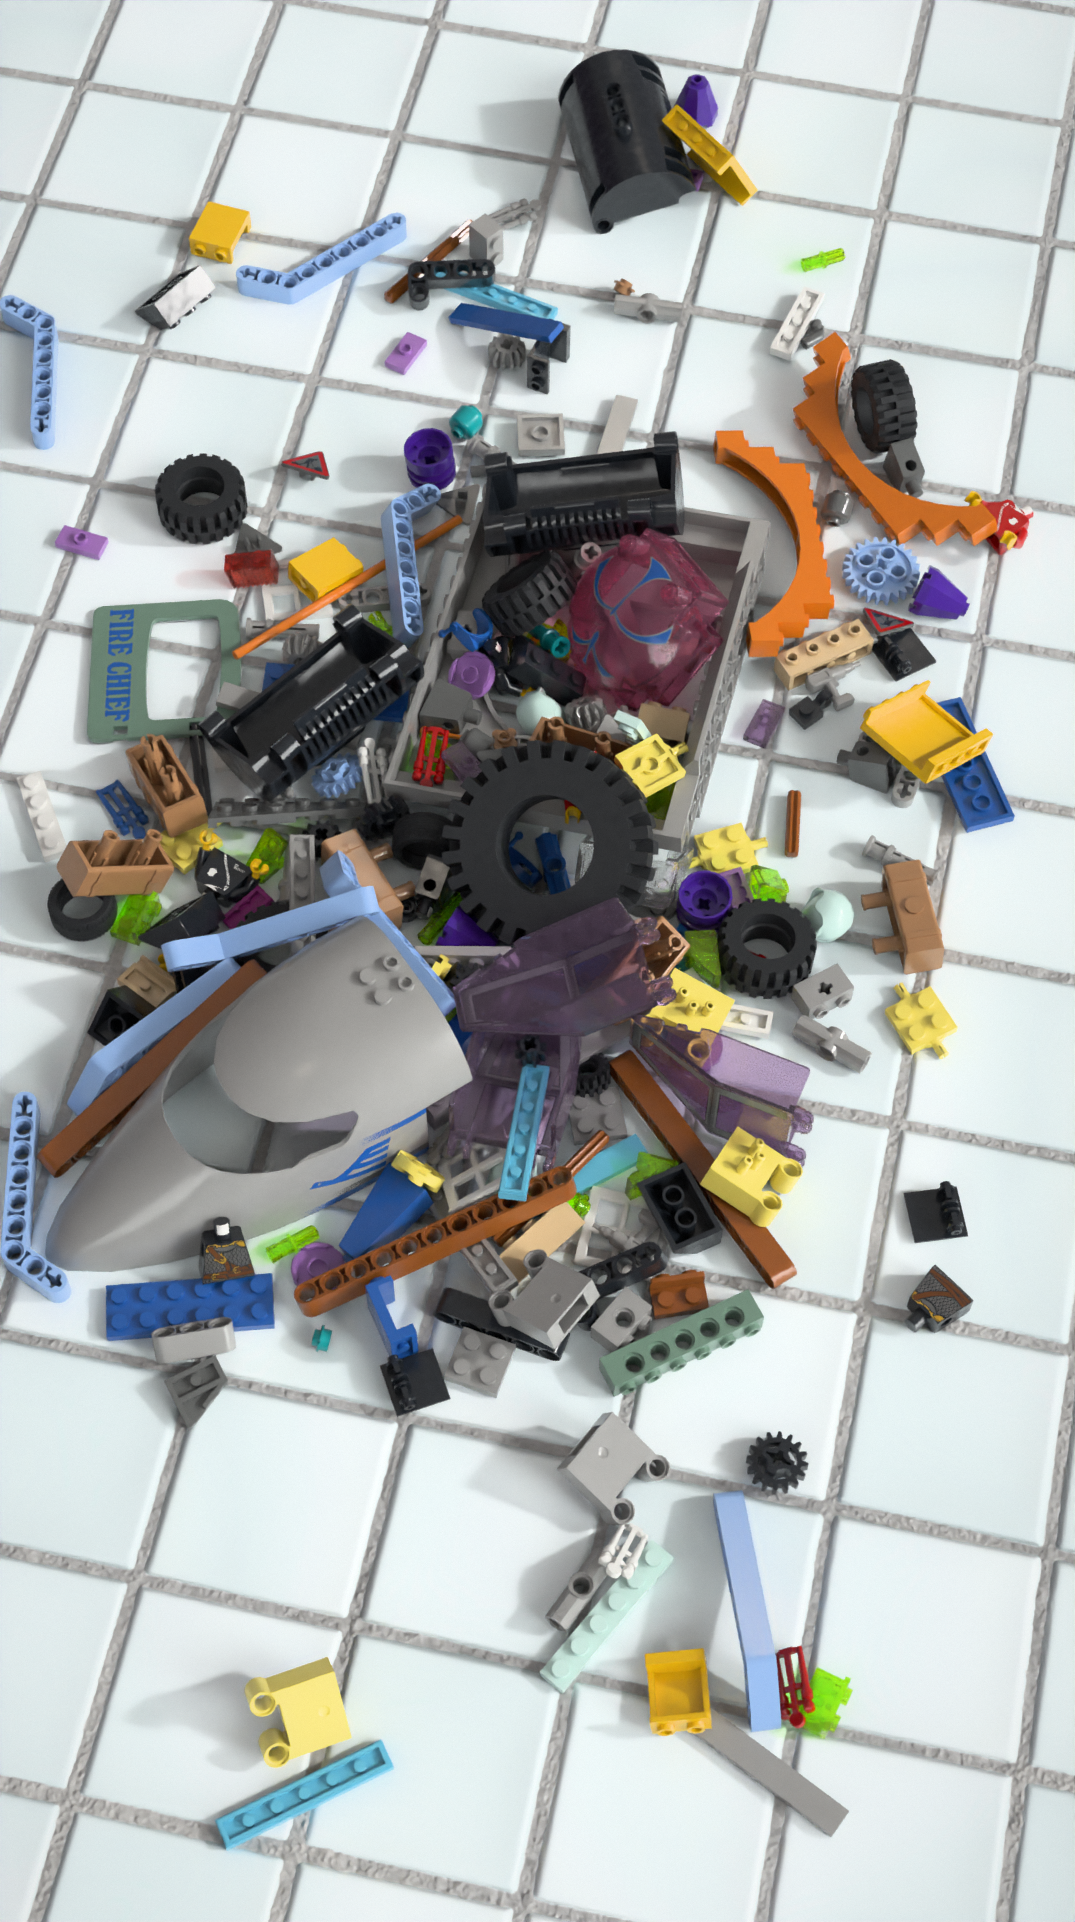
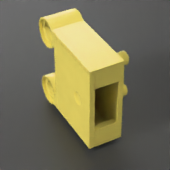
[639,968,735,1070]
[700,1126,803,1227]
[244,1657,352,1768]

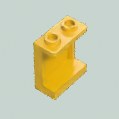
[189,201,251,264]
[288,537,364,602]
[645,1648,712,1736]

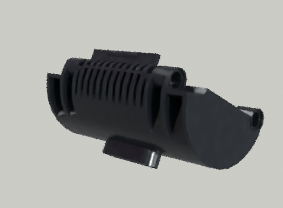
[558,49,697,234]
[483,431,685,557]
[198,604,424,801]

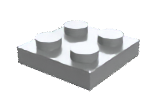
[517,413,565,456]
[568,1086,627,1146]
[444,1327,516,1398]

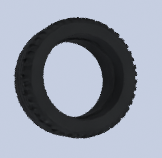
[391,812,452,870]
[47,878,118,942]

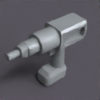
[805,661,861,711]
[592,1208,659,1266]

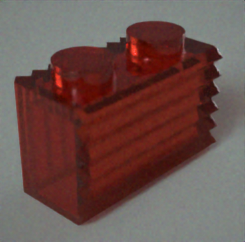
[224,549,279,589]

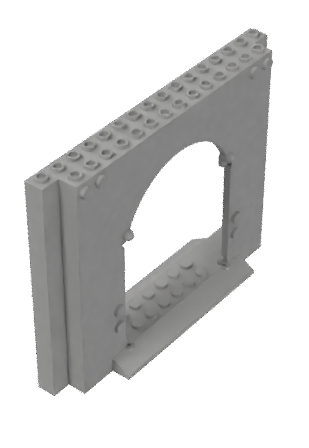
[381,484,770,853]

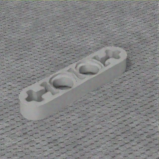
[338,583,431,613]

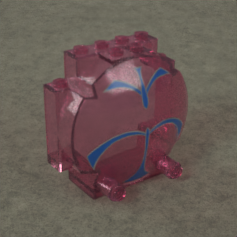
[567,528,729,712]

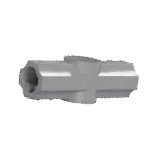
[614,293,683,324]
[792,1015,872,1074]
[545,1547,614,1633]

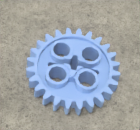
[842,537,920,605]

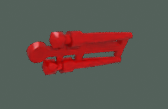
[412,726,449,787]
[775,1646,815,1729]

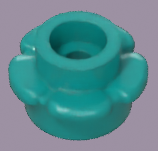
[311,1325,332,1352]

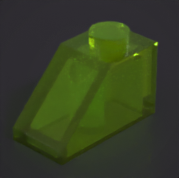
[748,865,789,903]
[683,930,721,988]

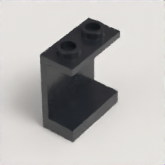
[527,319,571,395]

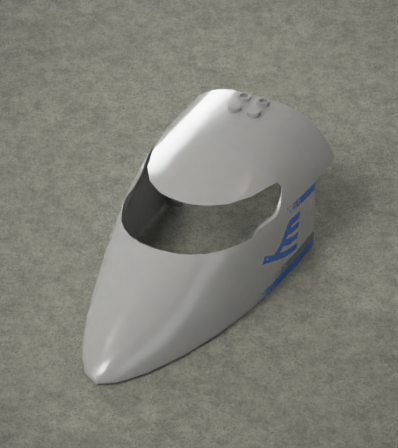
[45,915,472,1272]

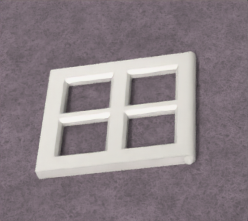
[256,558,333,623]
[437,1125,508,1214]
[571,1186,660,1281]

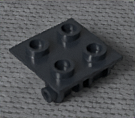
[872,628,937,682]
[903,1181,968,1243]
[380,1348,451,1417]

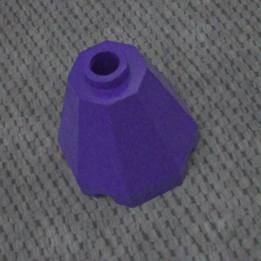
[673,74,718,128]
[908,565,970,620]
[435,905,499,946]

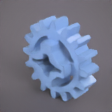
[311,753,363,798]

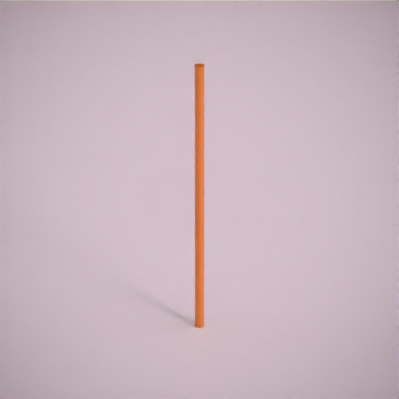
[232,515,463,660]

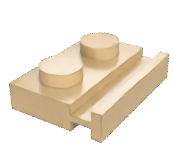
[117,955,177,1008]

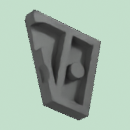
[164,1355,228,1431]

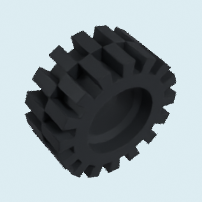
[571,1052,611,1098]

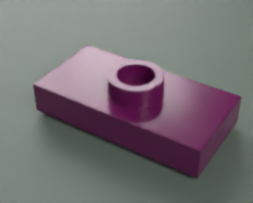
[222,885,275,930]

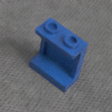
[365,1276,419,1358]

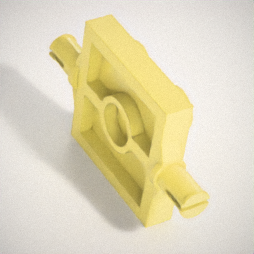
[614,733,689,797]
[160,822,224,875]
[684,822,768,874]
[885,983,958,1059]

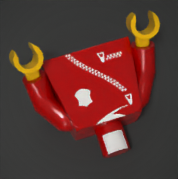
[964,491,1034,555]

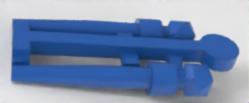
[96,780,149,839]

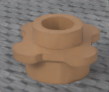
[613,278,635,296]
[492,728,518,749]

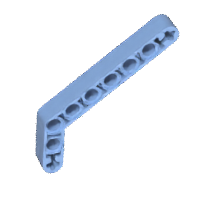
[236,213,407,305]
[0,295,58,450]
[381,483,441,649]
[319,850,459,1017]
[161,886,380,972]
[67,958,241,1116]
[0,1091,71,1303]
[713,1490,781,1732]

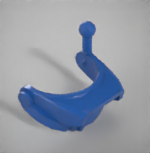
[438,608,493,652]
[509,831,543,889]

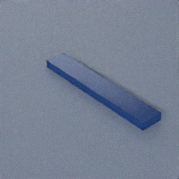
[448,303,564,343]

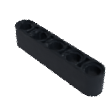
[433,1287,570,1361]

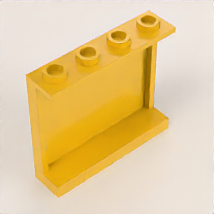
[661,104,757,206]
[860,680,994,784]

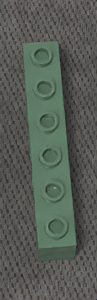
[599,1289,764,1397]

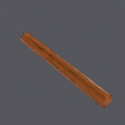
[384,219,473,304]
[491,1130,609,1247]

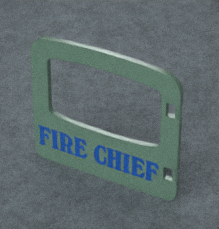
[87,599,242,743]

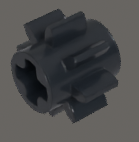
[514,1034,548,1068]

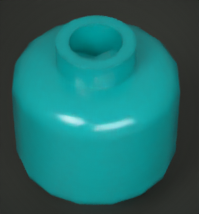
[449,405,483,440]

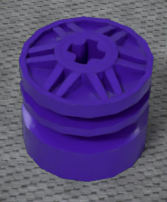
[404,428,456,490]
[676,870,733,938]

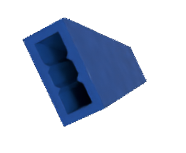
[338,1162,434,1263]

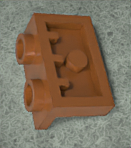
[649,1270,709,1320]

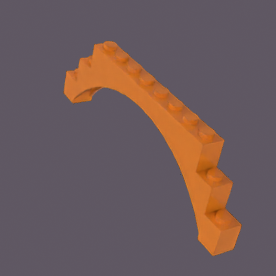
[793,332,997,546]
[713,430,834,657]

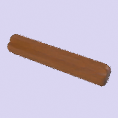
[785,790,801,858]

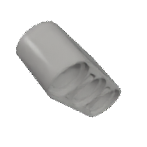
[151,1317,236,1363]

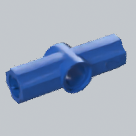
[535,832,571,895]

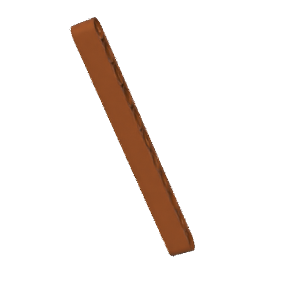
[37,959,267,1178]
[608,1050,797,1289]
[294,1166,577,1317]

